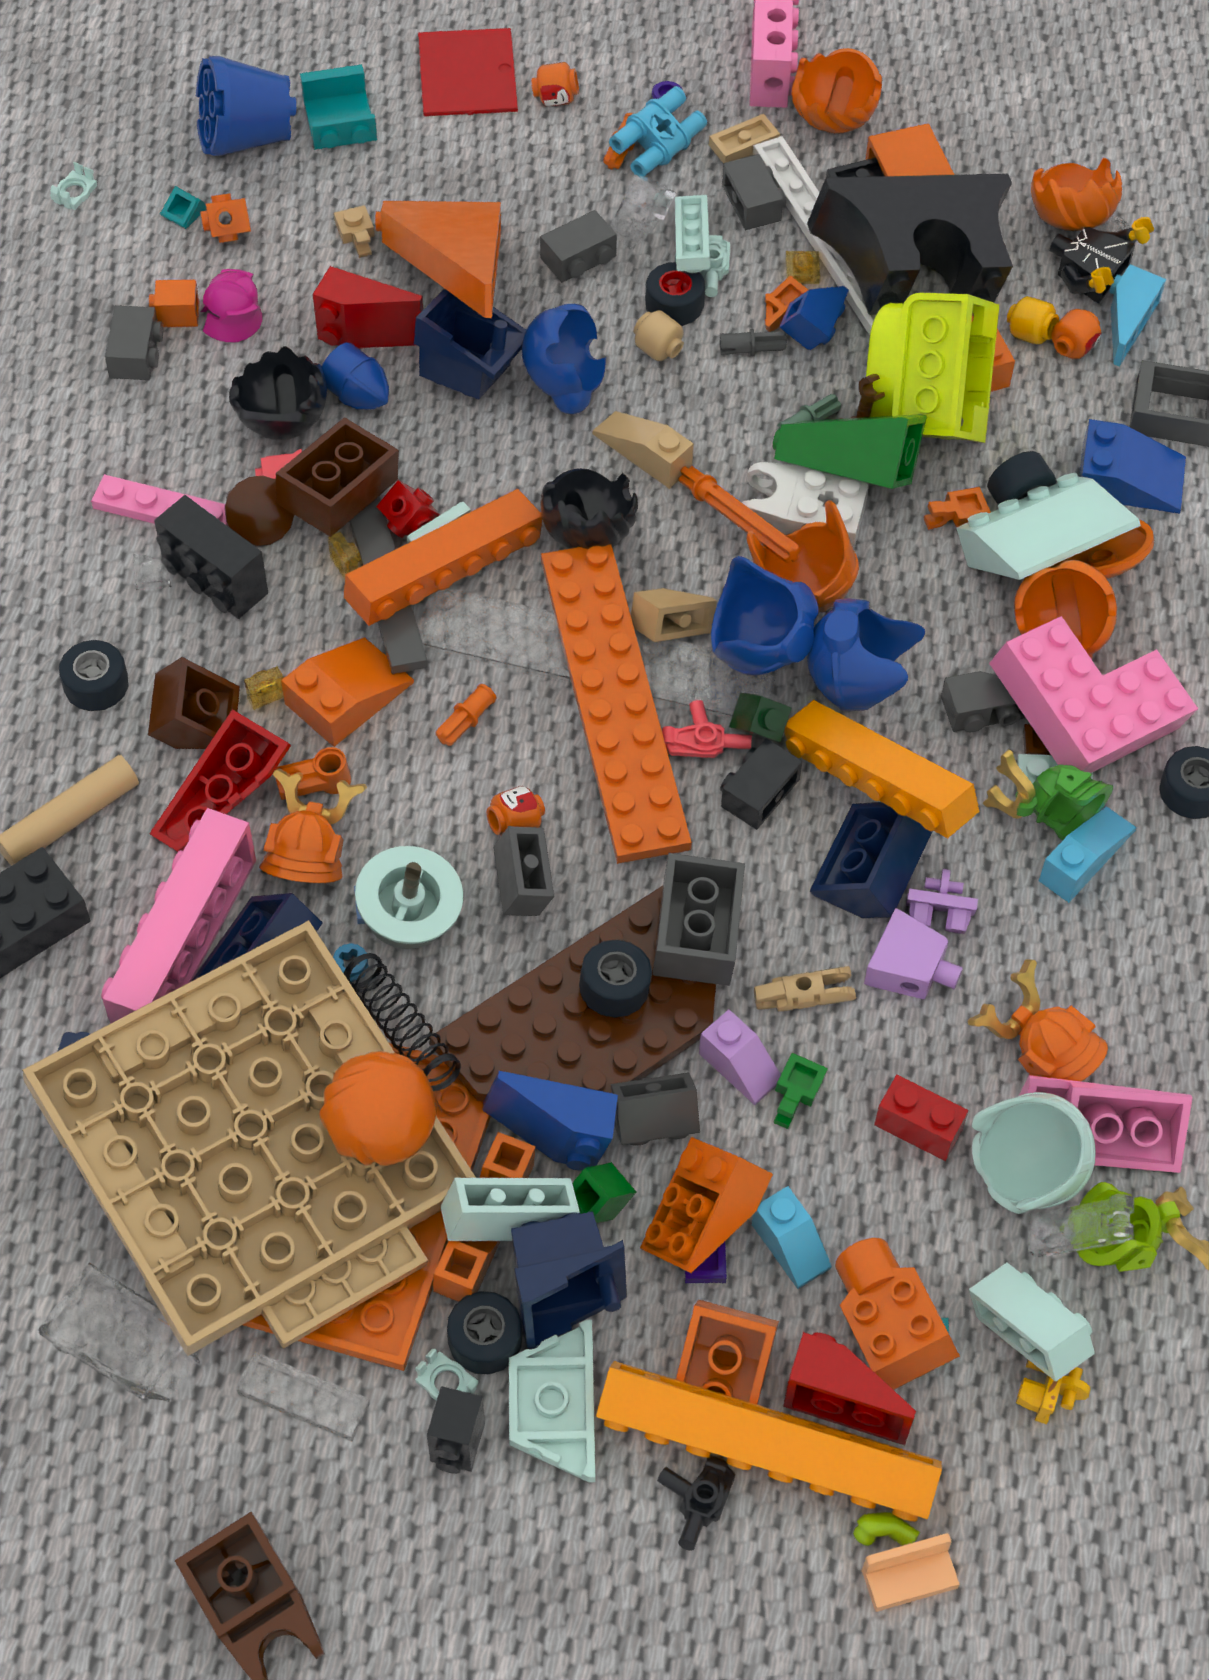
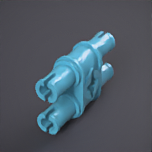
[609,86,707,178]

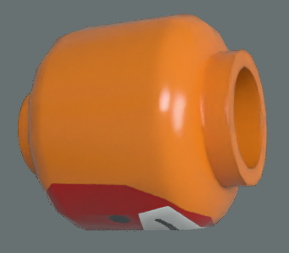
[531,62,579,107]
[1051,309,1102,359]
[486,786,545,836]

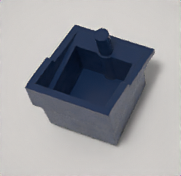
[414,288,526,400]
[511,1211,627,1349]

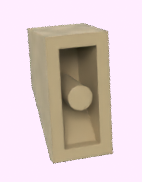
[631,588,717,642]

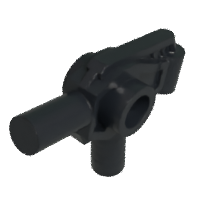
[657,1455,736,1551]

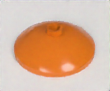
[1051,520,1154,579]

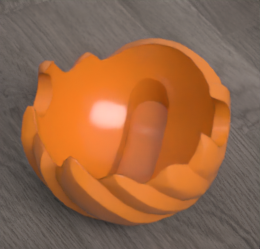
[792,48,882,134]
[1031,158,1122,231]
[319,1051,436,1166]

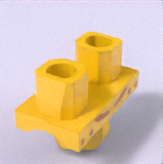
[1016,1359,1091,1424]

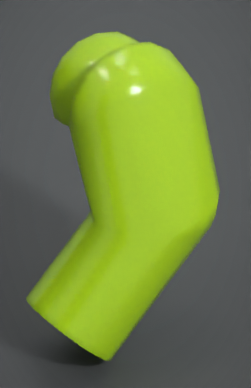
[853,1512,920,1546]

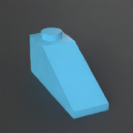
[1110,264,1166,367]
[1039,806,1137,903]

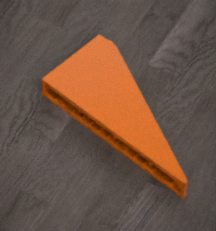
[375,201,501,318]

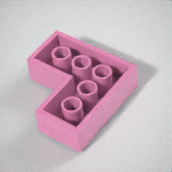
[989,616,1198,773]

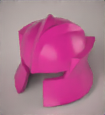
[200,269,262,342]

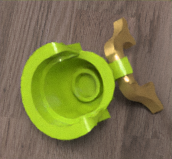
[1072,1182,1209,1272]

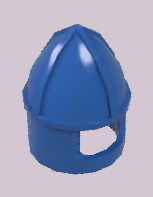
[321,343,389,410]

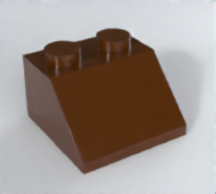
[148,657,240,749]

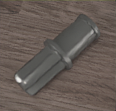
[719,329,787,356]

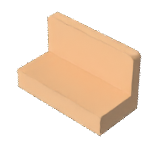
[862,1533,960,1612]

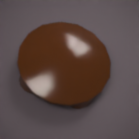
[224,475,294,546]

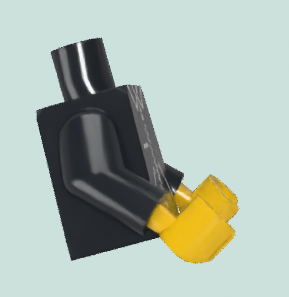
[1049,217,1154,304]

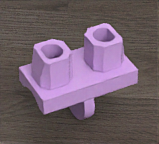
[905,869,978,934]

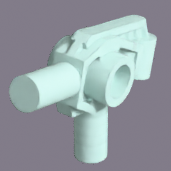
[675,235,730,297]

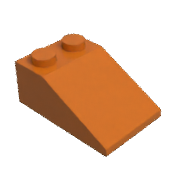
[281,637,414,747]
[676,1300,779,1405]

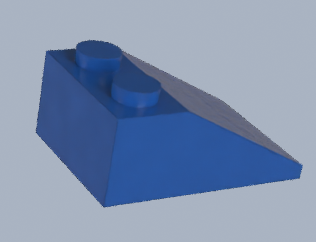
[1079,419,1186,514]
[482,1071,618,1171]

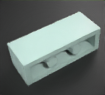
[440,1178,580,1241]
[969,1263,1095,1382]

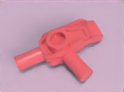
[662,700,752,758]

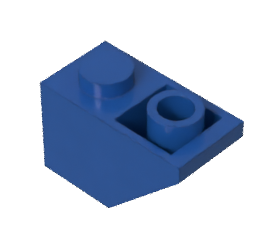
[779,286,849,350]

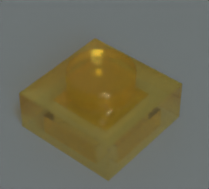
[785,251,820,284]
[328,532,361,579]
[244,666,284,710]

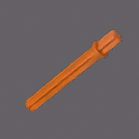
[678,466,801,563]

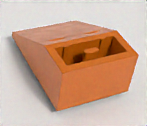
[640,1137,773,1273]

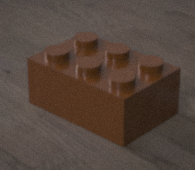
[276,417,399,537]

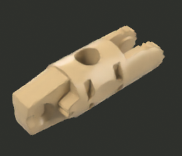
[754,966,856,1012]

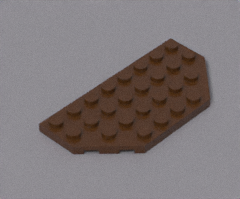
[429,885,716,1102]

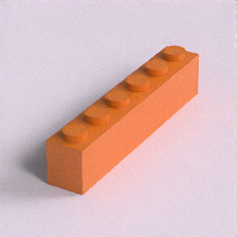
[344,489,543,626]

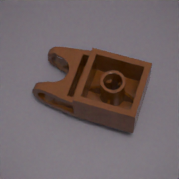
[174,1512,325,1680]

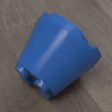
[196,56,297,156]

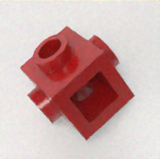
[376,480,440,538]

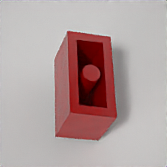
[874,1074,969,1161]

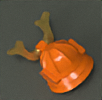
[259,769,367,883]
[968,959,1108,1082]

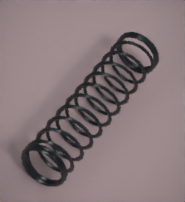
[344,953,461,1091]

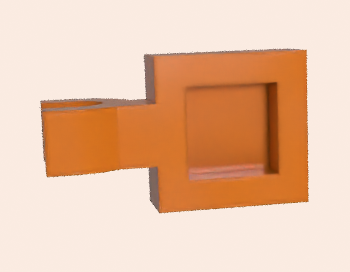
[924,487,991,530]

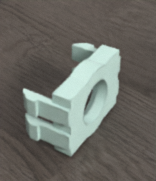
[50,162,98,210]
[415,1348,478,1401]

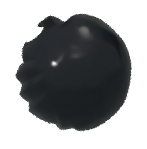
[229,346,327,440]
[540,468,638,549]

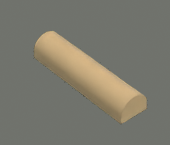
[0,755,139,866]

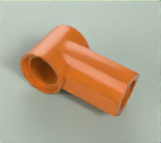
[276,747,351,800]

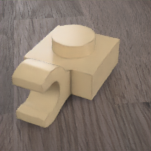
[334,205,375,258]

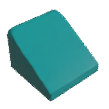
[160,186,206,229]

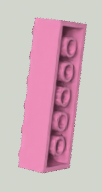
[101,808,256,1024]

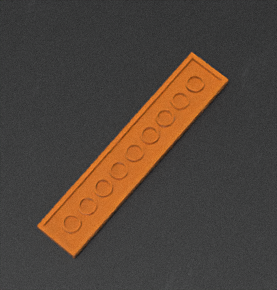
[541,544,692,864]

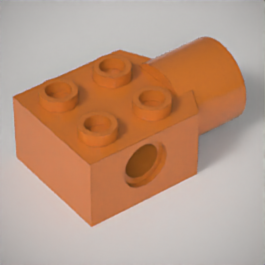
[835,1238,960,1390]

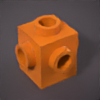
[200,193,251,243]

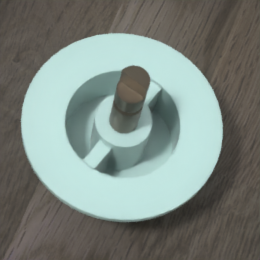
[355,846,463,949]

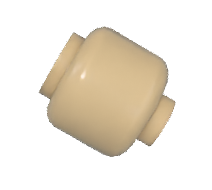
[633,310,684,361]

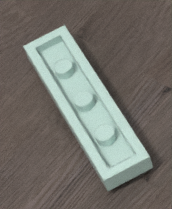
[675,195,710,273]

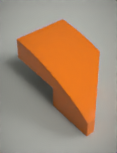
[765,275,808,332]

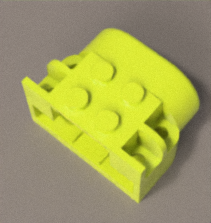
[866,293,999,443]

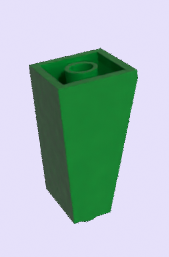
[772,414,927,489]

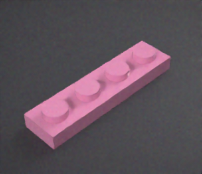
[91,474,229,527]

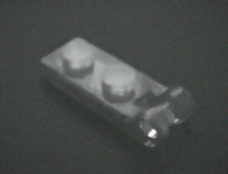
[1028,1194,1134,1257]

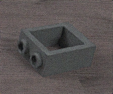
[1129,360,1209,447]

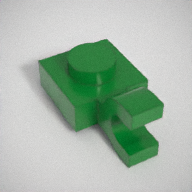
[774,1053,828,1129]

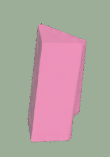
[1019,1075,1193,1173]

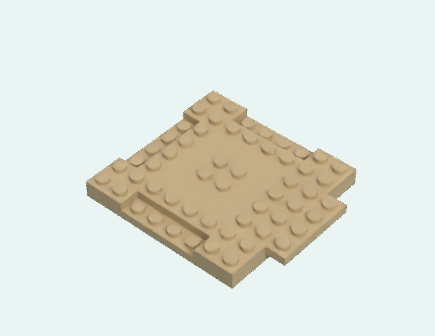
[22,921,476,1356]

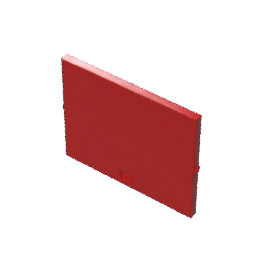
[418,28,518,116]

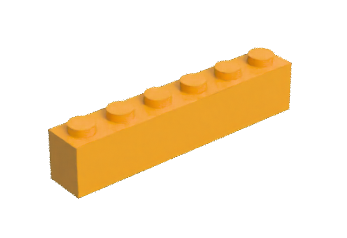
[784,700,980,838]

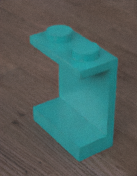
[300,64,377,150]

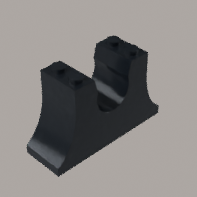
[807,173,1013,315]

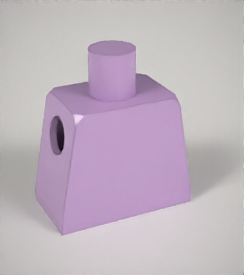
[864,908,963,999]

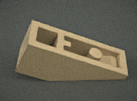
[592,411,694,489]

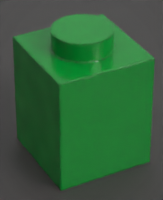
[572,1162,636,1223]

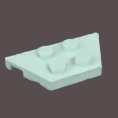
[509,1320,595,1482]

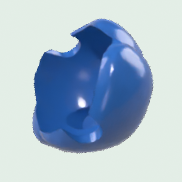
[522,304,606,414]

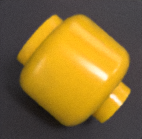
[1007,296,1059,345]

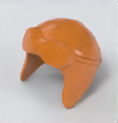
[746,500,859,613]

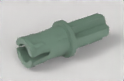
[777,394,841,429]

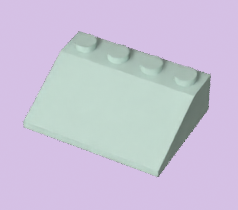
[956,473,1141,580]

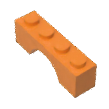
[433,1132,536,1302]

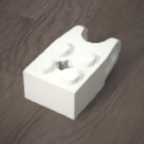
[741,462,869,550]

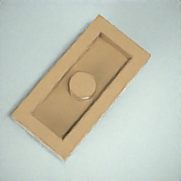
[709,114,780,163]

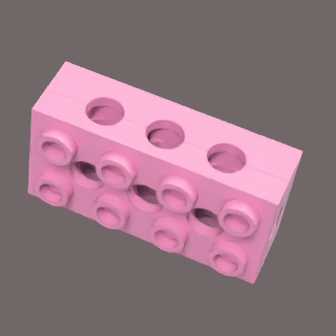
[750,0,799,108]

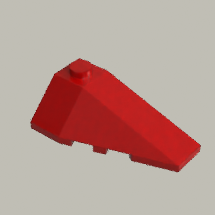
[149,709,291,852]

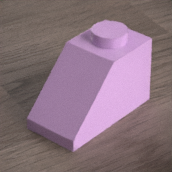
[699,1009,781,1105]

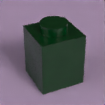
[729,692,792,742]

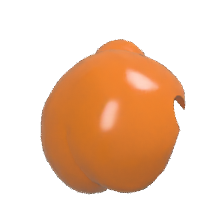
[1014,560,1117,659]

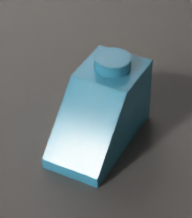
[751,1186,832,1289]

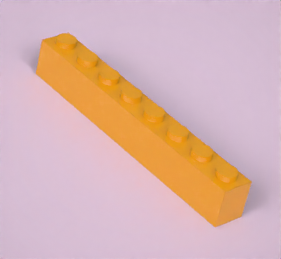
[595,1361,942,1522]

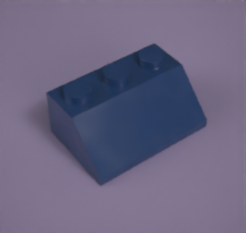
[810,802,933,918]
[192,893,323,981]

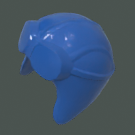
[711,556,819,675]
[807,598,925,712]

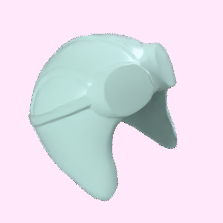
[972,1092,1096,1214]

